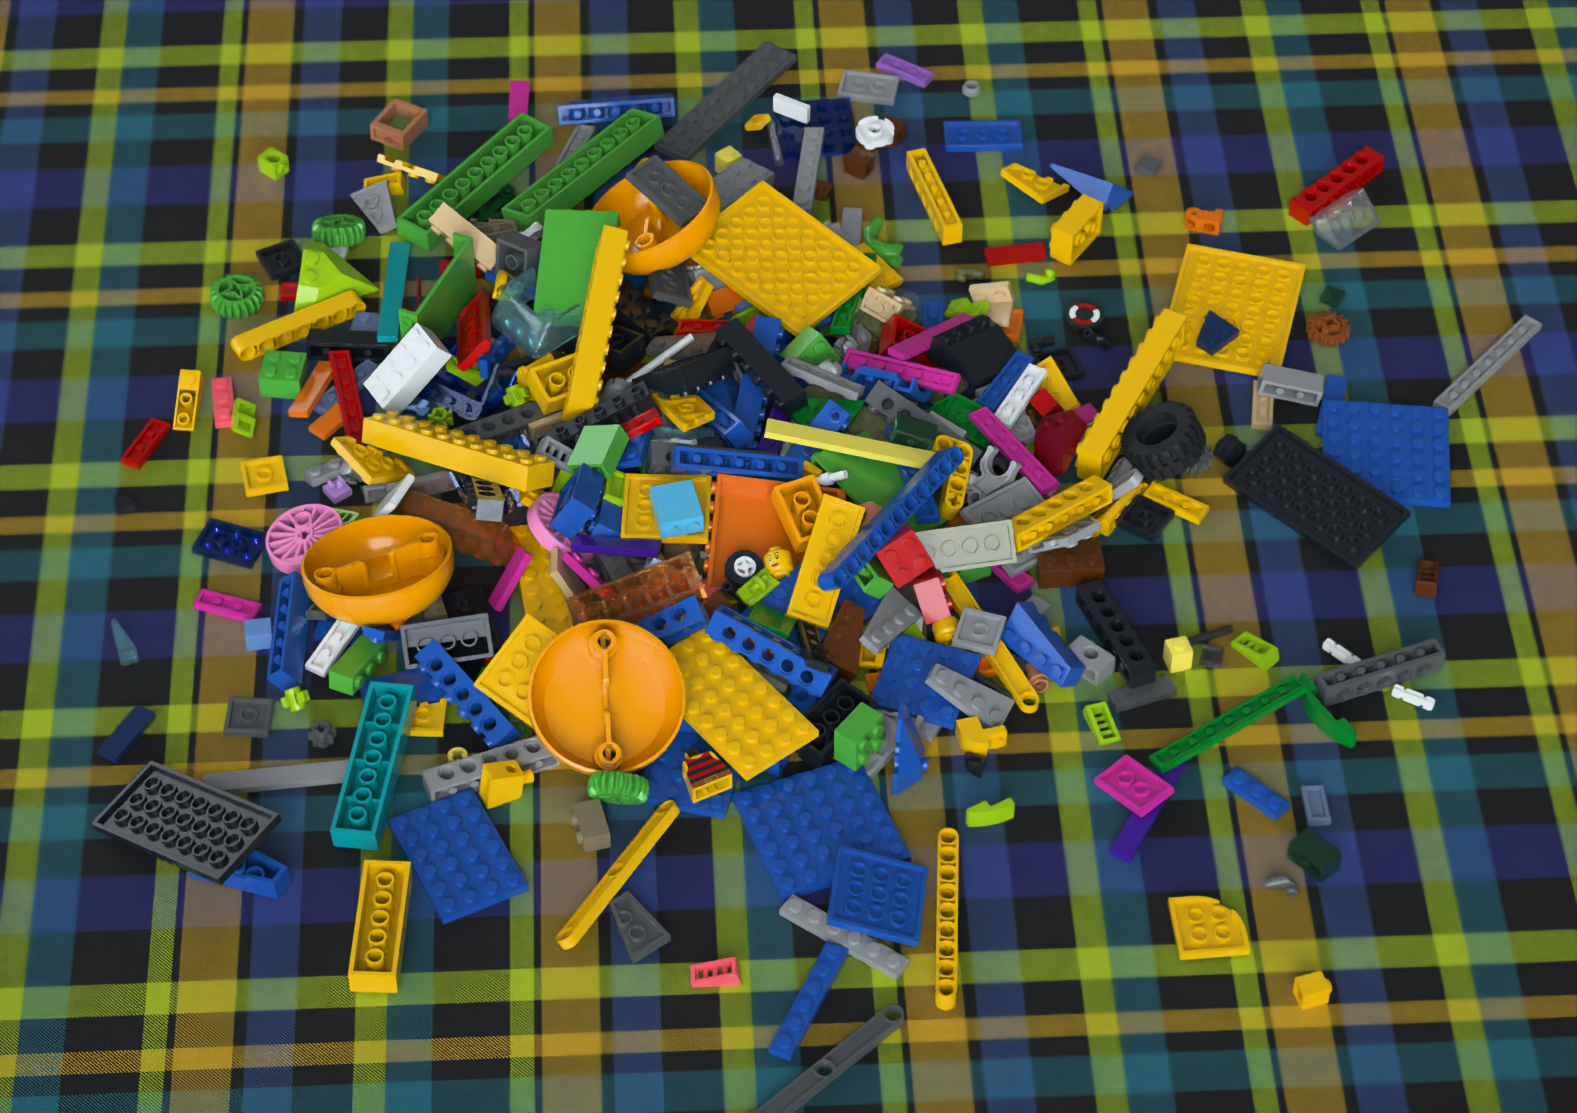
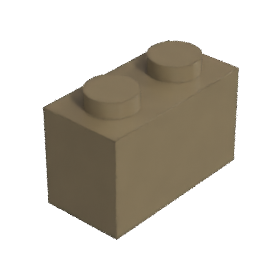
[569,798,611,853]

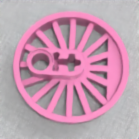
[527,492,596,564]
[265,504,345,575]

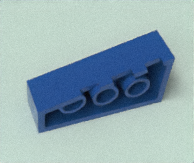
[586,478,623,537]
[1001,602,1086,687]
[188,850,292,899]

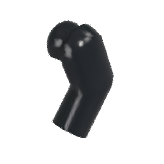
[1029,335,1055,354]

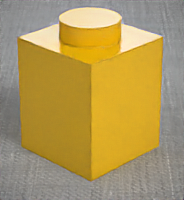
[1292,971,1332,1010]

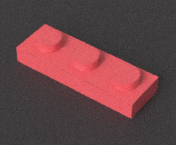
[211,377,234,429]

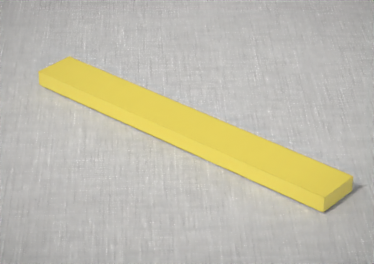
[764,418,936,469]

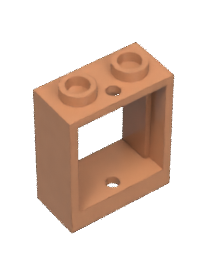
[370,98,429,151]

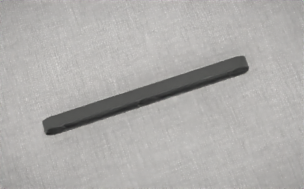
[753,1004,904,1113]

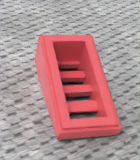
[690,956,742,988]

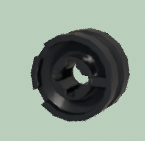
[1213,433,1246,467]

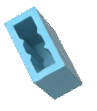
[649,479,704,539]

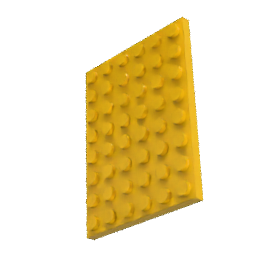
[690,180,882,337]
[1169,243,1306,376]

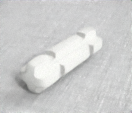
[1322,638,1361,664]
[1391,684,1435,711]

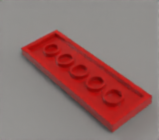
[456,288,492,372]

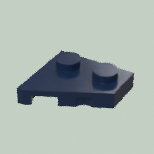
[1197,310,1240,356]

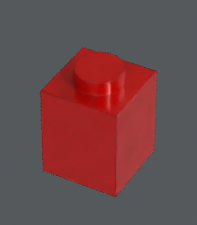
[1029,387,1065,417]

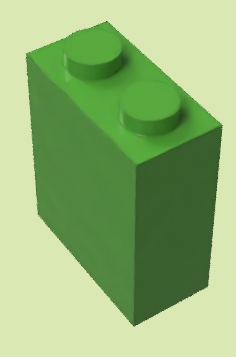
[566,424,629,478]

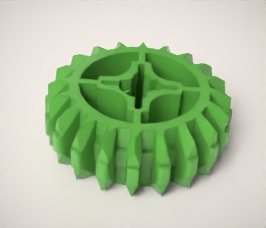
[311,214,366,248]
[209,273,265,320]
[587,770,650,806]

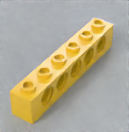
[906,148,963,246]
[1011,475,1112,553]

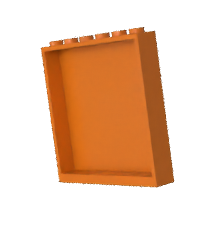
[701,474,846,605]

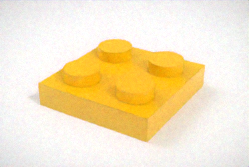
[240,455,289,497]

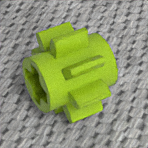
[502,384,530,408]
[427,407,454,429]
[280,685,310,712]

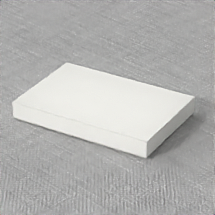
[371,473,415,517]

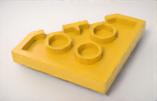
[330,436,416,485]

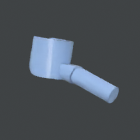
[405,399,430,416]

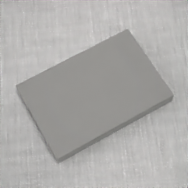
[837,69,900,106]

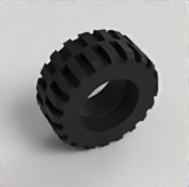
[1121,401,1206,481]

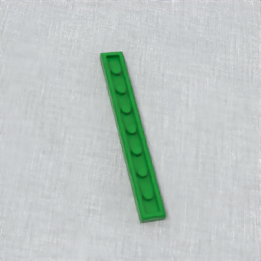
[1149,674,1308,774]

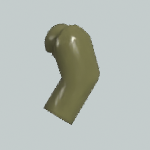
[955,267,985,282]

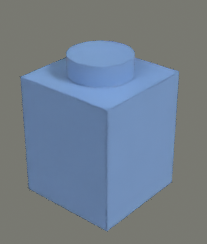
[244,617,273,651]

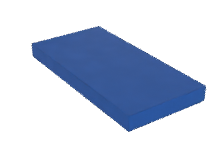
[943,120,1023,152]
[359,664,452,707]

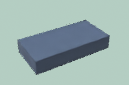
[1300,785,1331,827]

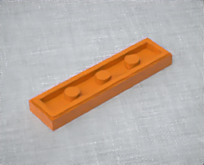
[288,361,333,418]

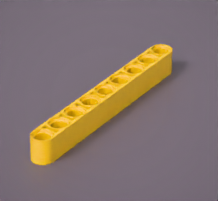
[935,828,959,1010]

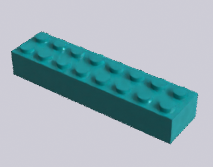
[330,681,418,851]

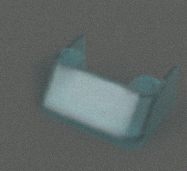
[491,268,582,358]

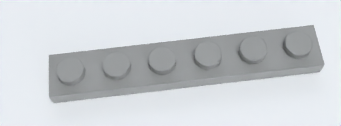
[793,127,825,215]
[779,894,910,981]

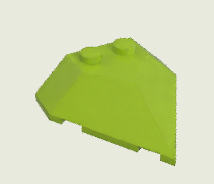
[294,240,379,312]

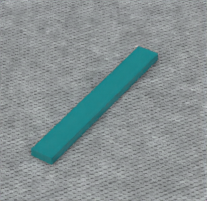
[377,242,411,342]

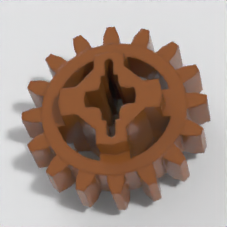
[1305,310,1351,348]

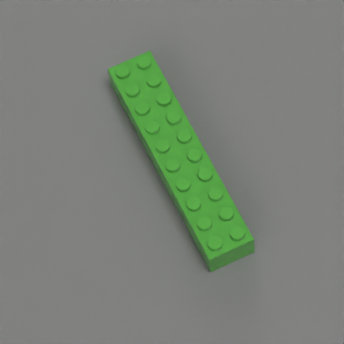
[501,108,665,232]
[396,112,553,252]

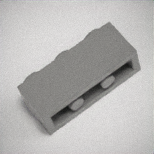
[1257,363,1324,407]

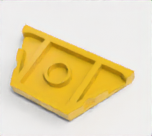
[652,393,715,432]

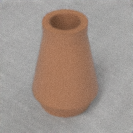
[1024,663,1049,693]

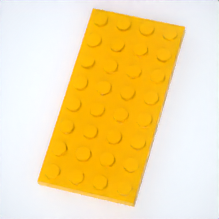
[669,627,819,781]

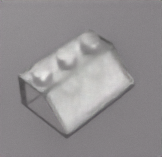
[1309,188,1381,250]

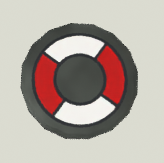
[1064,300,1105,332]

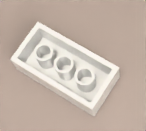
[363,323,452,415]

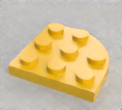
[1167,896,1250,960]

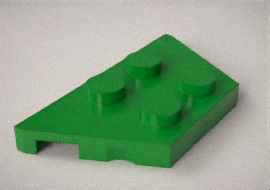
[922,392,991,452]
[790,397,864,434]

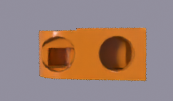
[1184,207,1223,236]

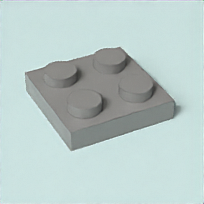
[952,607,1007,656]

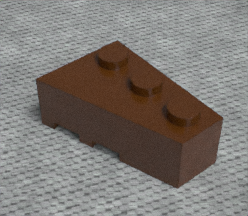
[1036,536,1105,589]
[822,599,865,683]

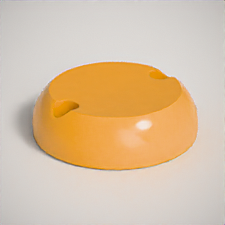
[592,160,720,275]
[301,515,455,626]
[527,619,686,775]

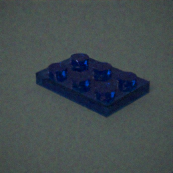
[192,517,267,569]

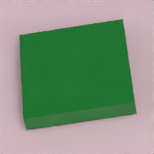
[748,602,797,640]

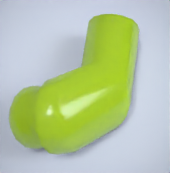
[1026,268,1056,285]

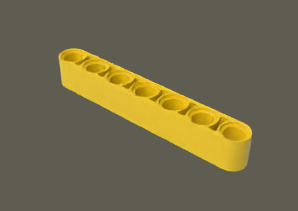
[230,290,366,361]

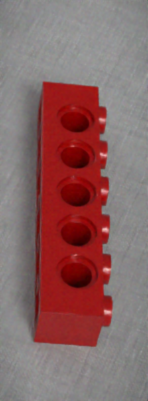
[1288,146,1385,226]

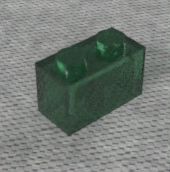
[888,412,938,451]
[1286,828,1342,883]

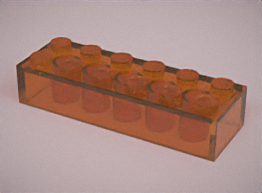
[395,489,522,567]
[565,551,708,642]

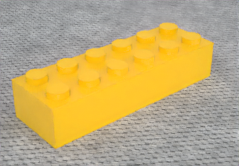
[348,860,413,993]

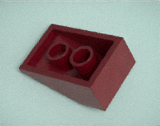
[1034,410,1088,476]

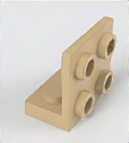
[969,281,1015,328]
[859,285,917,323]

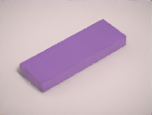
[876,53,935,88]

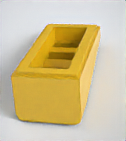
[363,171,406,195]

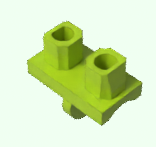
[736,567,780,609]

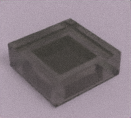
[1199,644,1225,669]

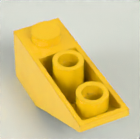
[173,369,206,431]

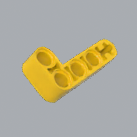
[928,435,973,520]

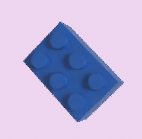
[549,462,605,540]

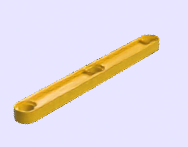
[944,571,1040,714]
[556,800,680,950]

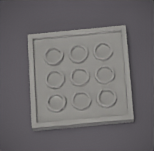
[959,476,1062,579]

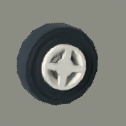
[725,550,764,588]

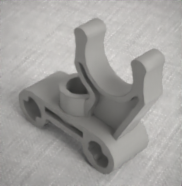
[940,446,1022,505]

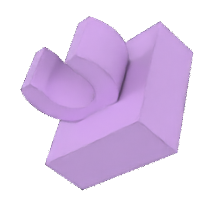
[322,475,353,504]

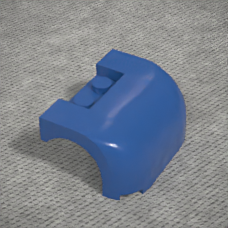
[840,352,940,403]

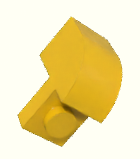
[955,716,1007,757]

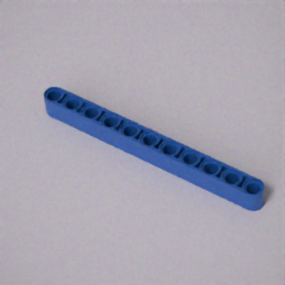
[818,446,963,592]

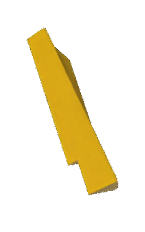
[1079,481,1150,542]

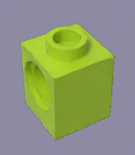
[257,146,290,181]

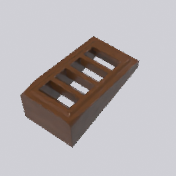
[1414,559,1440,598]

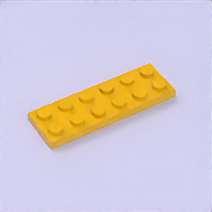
[785,493,865,630]

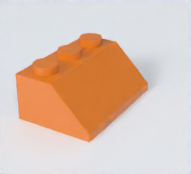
[702,286,746,320]

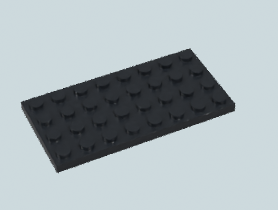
[1223,424,1411,572]
[91,761,282,886]

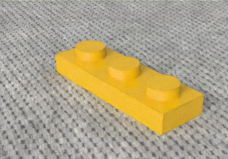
[1143,481,1210,525]

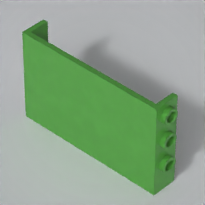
[533,209,621,327]
[398,232,477,342]
[810,431,949,532]

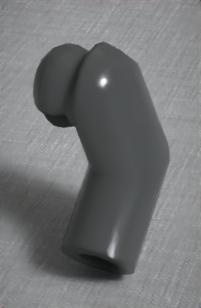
[1265,874,1299,897]

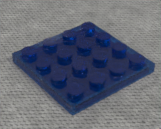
[774,98,858,160]

